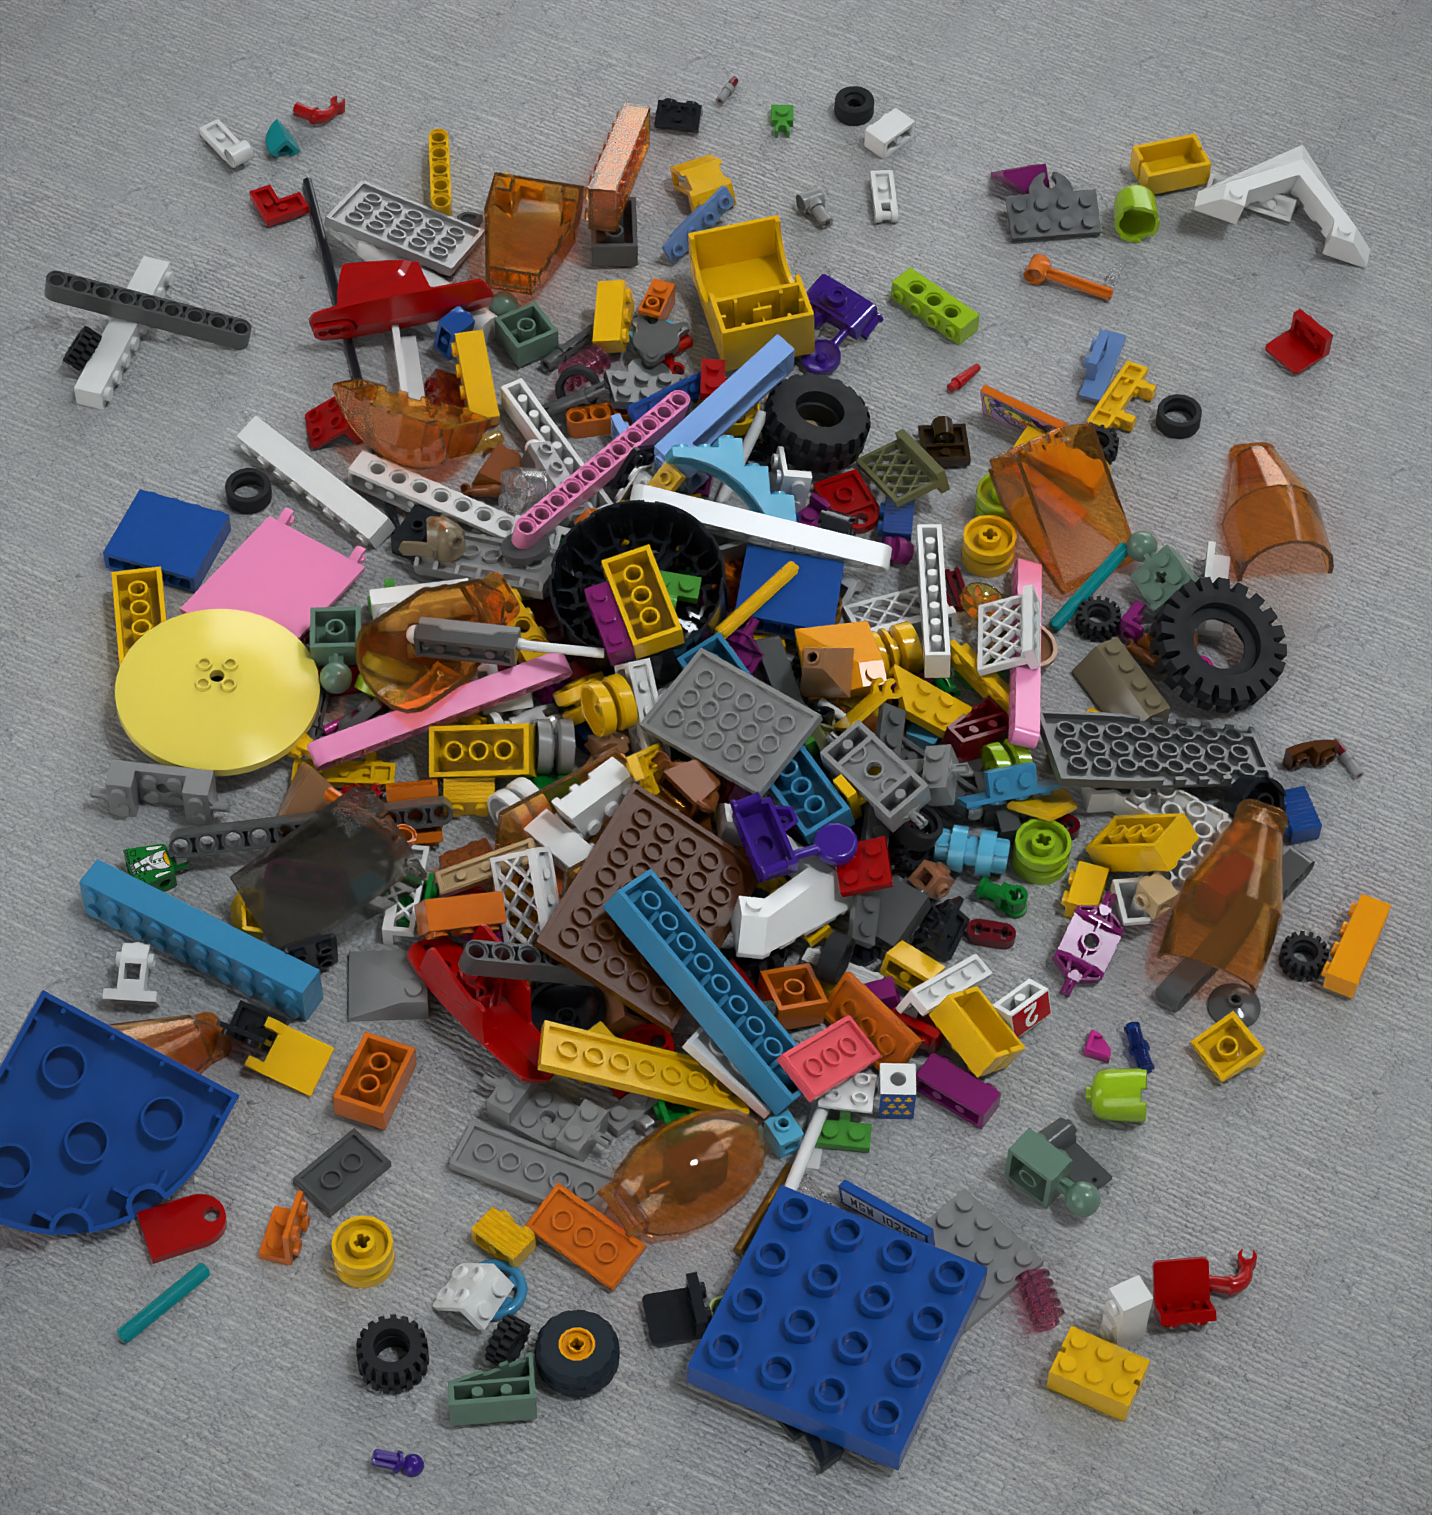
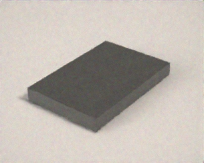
[293,1128,392,1218]

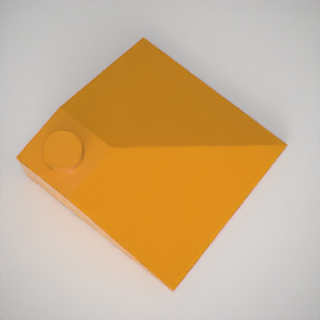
[794,621,887,702]

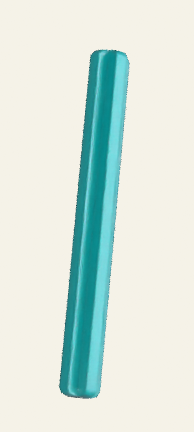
[1049,542,1128,632]

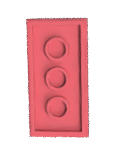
[776,1015,882,1103]

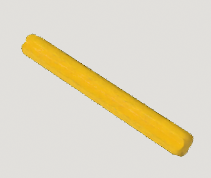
[714,561,799,639]

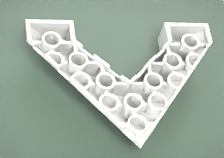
[1193,145,1370,268]
[1081,787,1252,926]
[714,803,853,959]

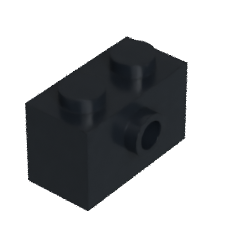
[391,504,440,562]

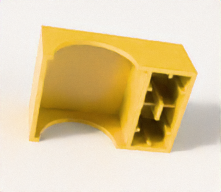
[688,215,815,371]

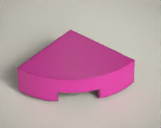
[1083,1029,1111,1063]

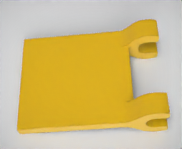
[833,677,904,732]
[244,1016,335,1097]

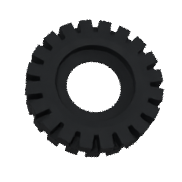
[1149,577,1287,713]

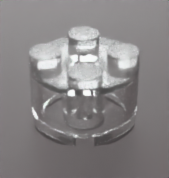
[498,467,552,516]

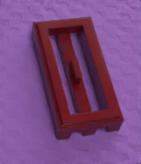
[945,567,971,612]

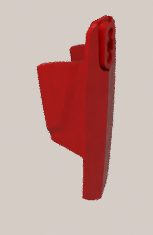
[309,260,494,341]
[407,923,555,1083]

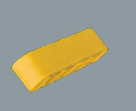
[428,128,452,217]

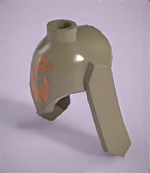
[398,513,466,562]

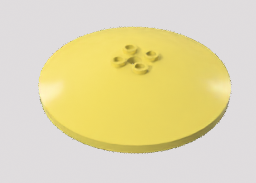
[115,609,320,776]

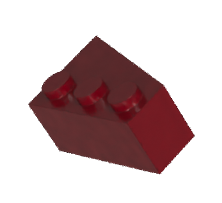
[941,695,1009,763]

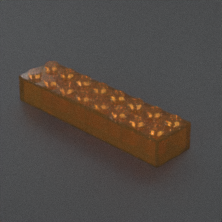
[584,103,650,232]

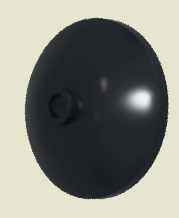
[531,982,605,1033]

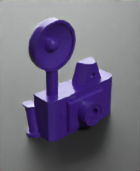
[801,274,884,375]
[730,791,858,883]

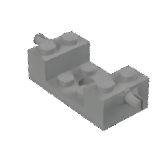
[820,720,932,832]
[832,744,969,811]
[90,759,230,826]
[482,1070,613,1162]

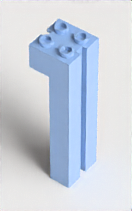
[654,334,795,495]

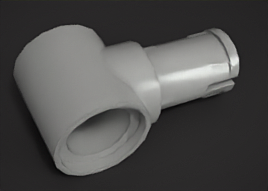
[796,187,833,229]

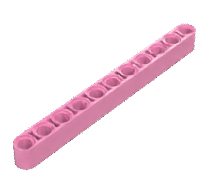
[511,390,690,549]
[1008,558,1042,749]
[307,653,573,771]

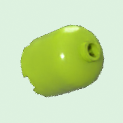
[1113,185,1160,243]
[1086,1068,1147,1123]

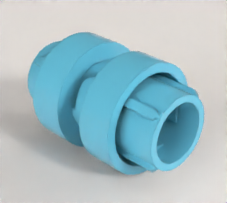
[933,824,1011,878]

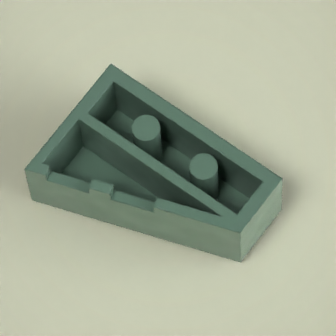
[448,1352,537,1426]

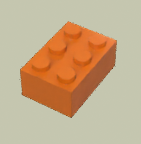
[414,891,507,940]
[333,1032,417,1130]

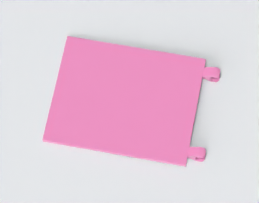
[180,508,366,640]

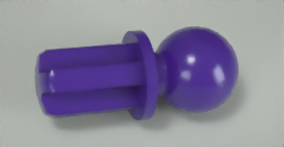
[371,1449,424,1477]

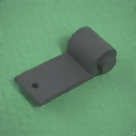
[1038,1117,1112,1189]

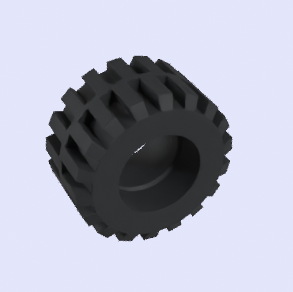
[356,1314,429,1394]

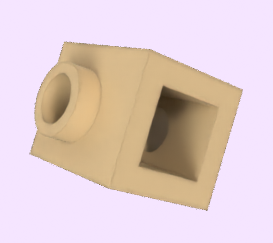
[1134,872,1179,920]

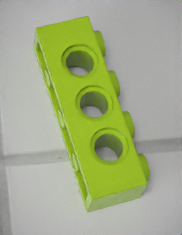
[891,267,980,345]

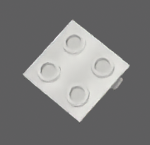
[615,464,655,503]
[818,1073,877,1114]

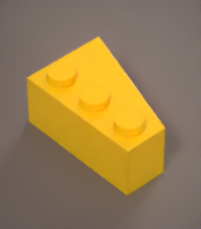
[592,280,635,354]

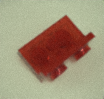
[424,369,465,419]

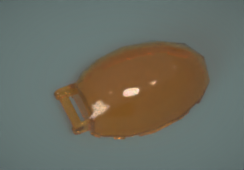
[597,1109,768,1239]

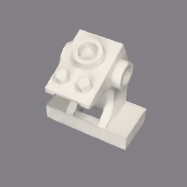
[102,942,161,1007]

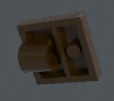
[918,416,971,467]

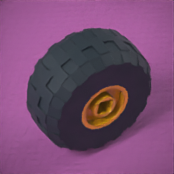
[534,1310,620,1397]

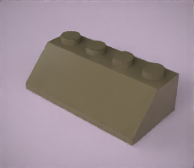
[1072,637,1171,723]

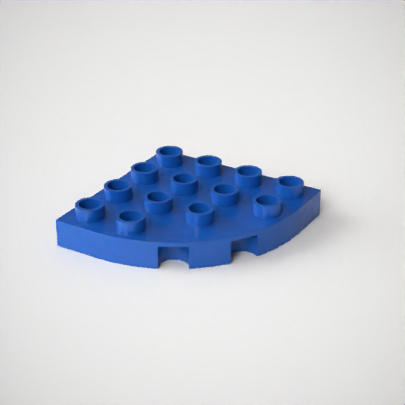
[0,990,239,1235]

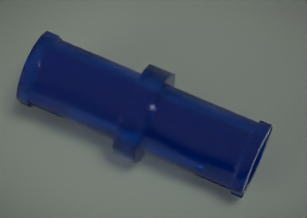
[1123,1021,1155,1074]

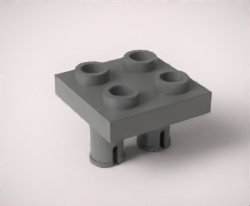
[336,695,384,732]

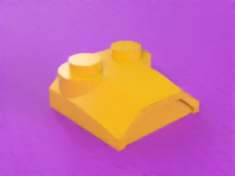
[1190,1011,1267,1083]

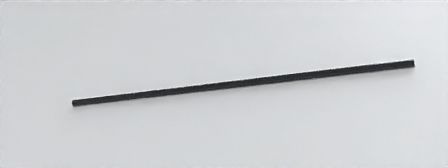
[303,177,400,534]

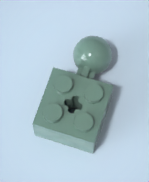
[489,291,559,367]
[1126,531,1198,612]
[310,606,363,694]
[1004,1128,1101,1217]

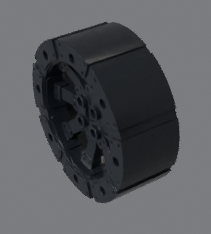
[549,500,730,685]

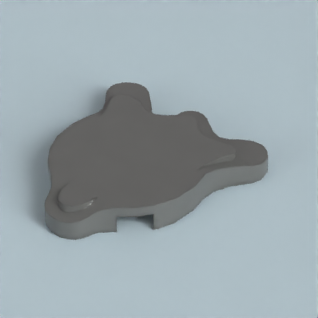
[632,317,690,366]

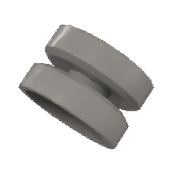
[534,719,575,774]

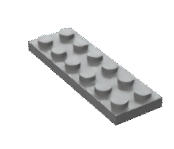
[449,1120,622,1215]

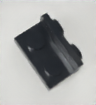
[654,98,703,133]

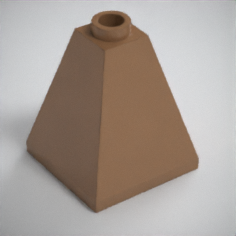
[800,647,854,698]
[277,761,339,835]

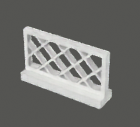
[977,584,1040,676]
[843,586,956,640]
[490,846,560,945]

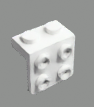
[769,446,812,513]
[433,1263,514,1330]

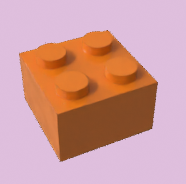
[756,963,828,1030]

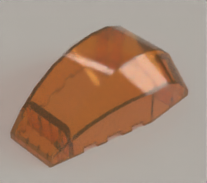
[484,172,585,295]
[332,378,491,470]

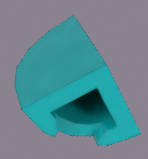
[265,119,300,158]

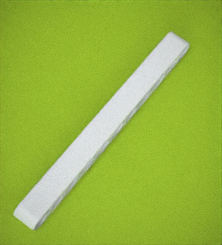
[630,484,892,575]

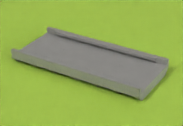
[413,530,556,600]

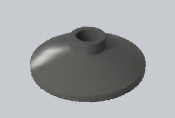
[1207,983,1261,1027]

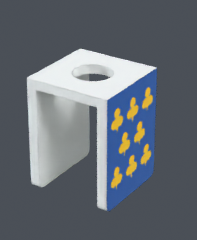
[878,1063,916,1119]

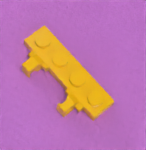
[1086,360,1156,432]
[626,742,665,795]
[291,750,396,789]

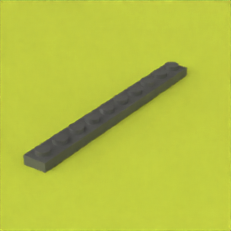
[847,702,906,948]

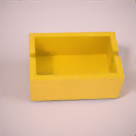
[1130,133,1212,194]
[929,986,1026,1078]
[1046,1326,1150,1422]

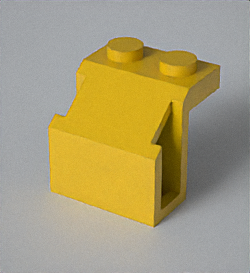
[670,154,737,212]

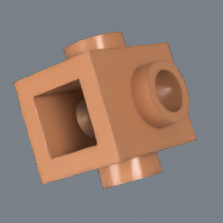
[908,859,955,901]

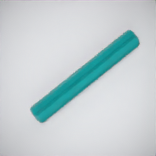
[116,1263,210,1343]

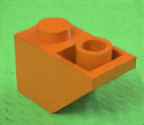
[638,278,675,319]

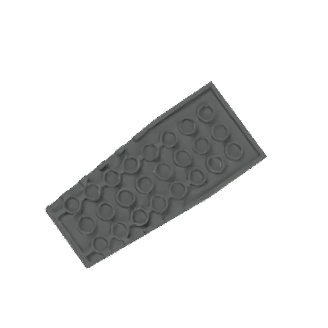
[1040,710,1274,789]

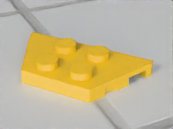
[889,664,972,739]

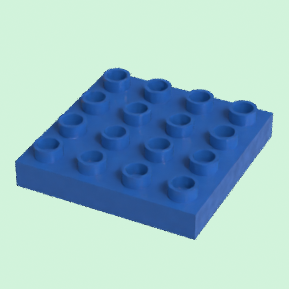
[687,1185,988,1470]

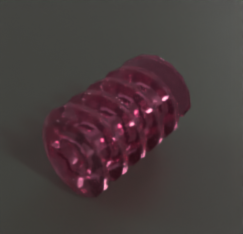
[558,345,611,391]
[1015,1268,1065,1332]

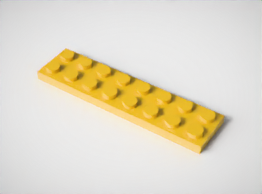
[538,1020,750,1120]

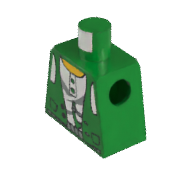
[123,844,189,892]

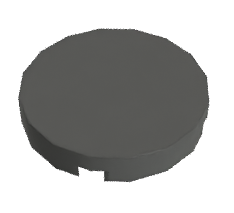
[501,533,551,566]

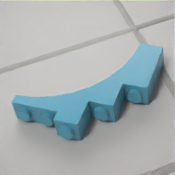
[666,435,796,522]

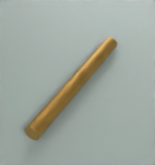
[733,1163,792,1255]

